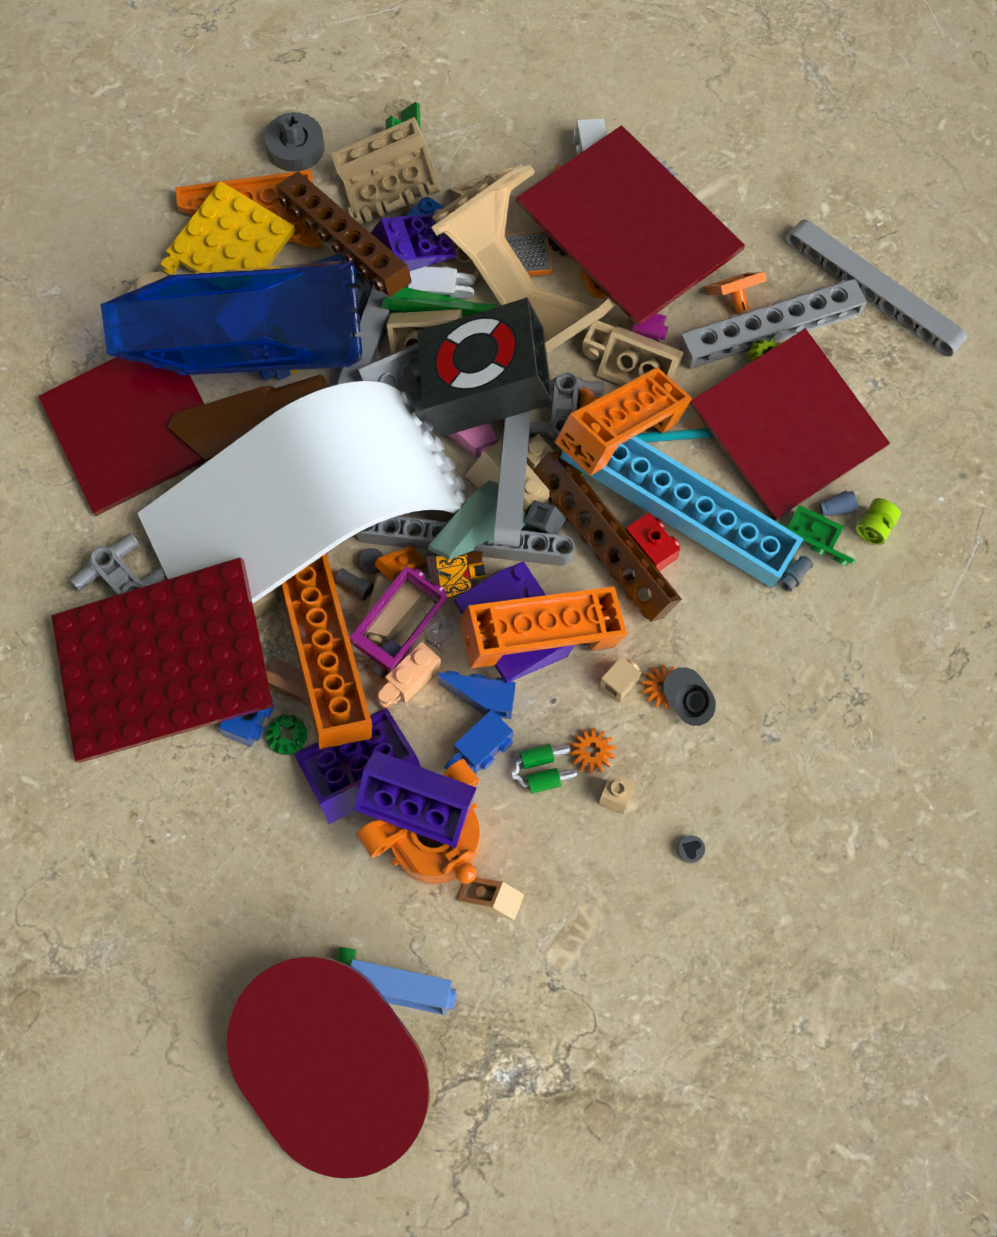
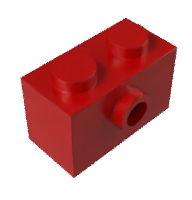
[626,512,680,571]

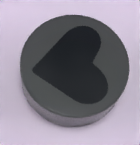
[677,835,705,864]

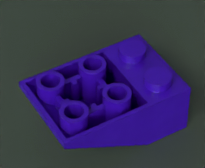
[371,214,457,272]

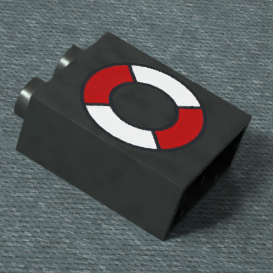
[410,297,553,437]

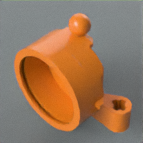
[356,759,480,884]

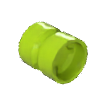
[856,498,901,545]

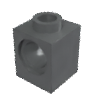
[524,500,566,535]

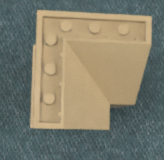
[432,164,616,353]

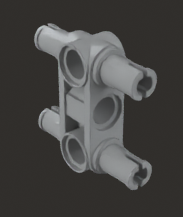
[529,372,604,441]
[70,533,168,595]

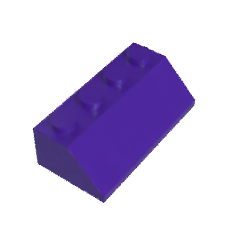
[354,750,477,848]

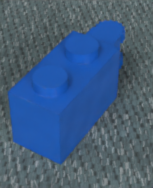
[444,709,513,773]

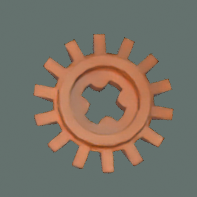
[642,665,675,709]
[569,728,616,774]

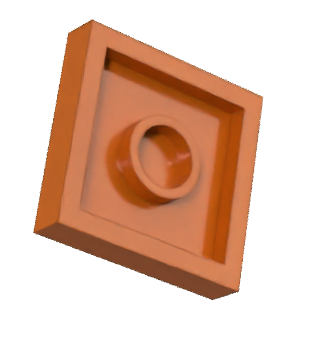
[705,272,766,313]

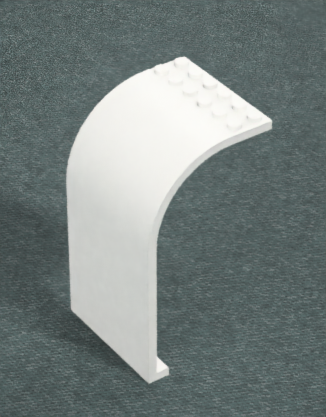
[138,381,470,603]

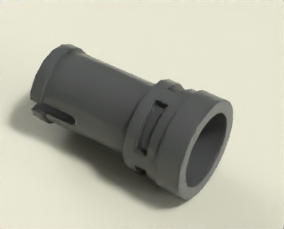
[335,568,374,601]

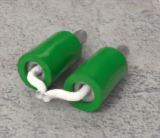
[511,743,577,794]

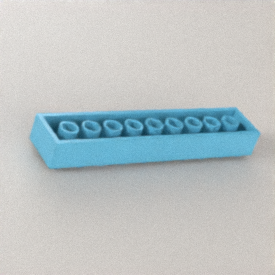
[560,436,803,588]

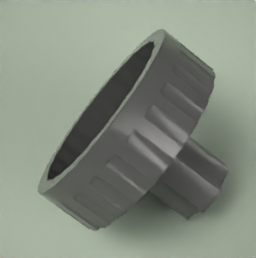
[264,112,325,172]

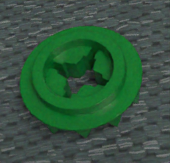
[265,714,307,755]

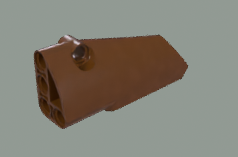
[167,374,332,461]

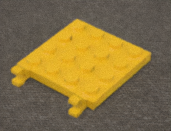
[160,181,296,307]

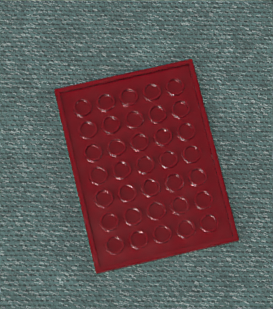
[516,125,745,327]

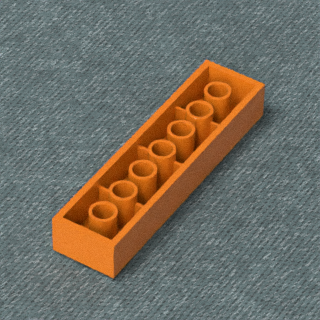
[279,553,372,749]

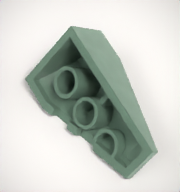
[429,480,526,560]

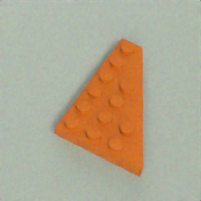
[175,170,322,250]

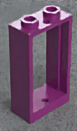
[349,566,447,673]

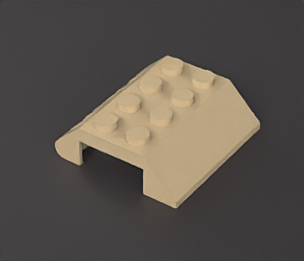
[331,117,441,225]

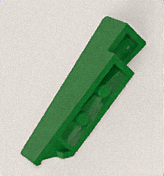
[381,287,497,318]

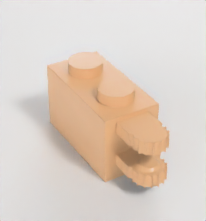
[378,642,441,709]

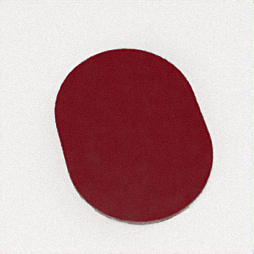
[227,956,430,1179]

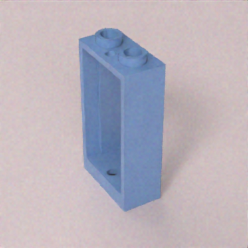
[351,959,457,1016]

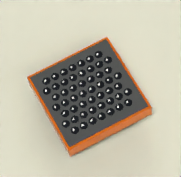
[505,231,552,277]

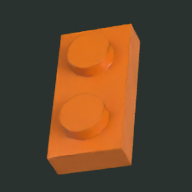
[375,546,427,581]

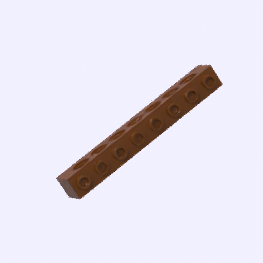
[276,171,412,297]
[533,451,682,622]

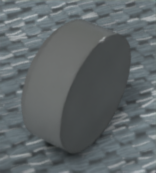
[359,548,383,574]

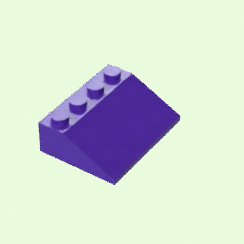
[453,561,575,684]
[294,708,421,824]

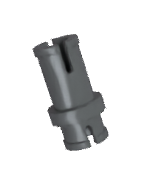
[778,555,813,592]

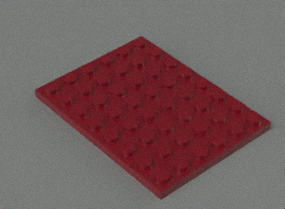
[51,557,273,763]

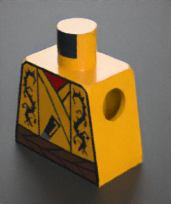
[426,554,486,603]

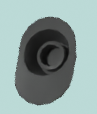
[663,667,716,726]

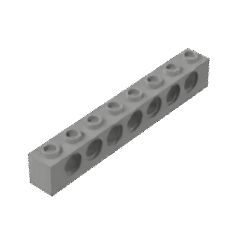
[679,279,867,369]

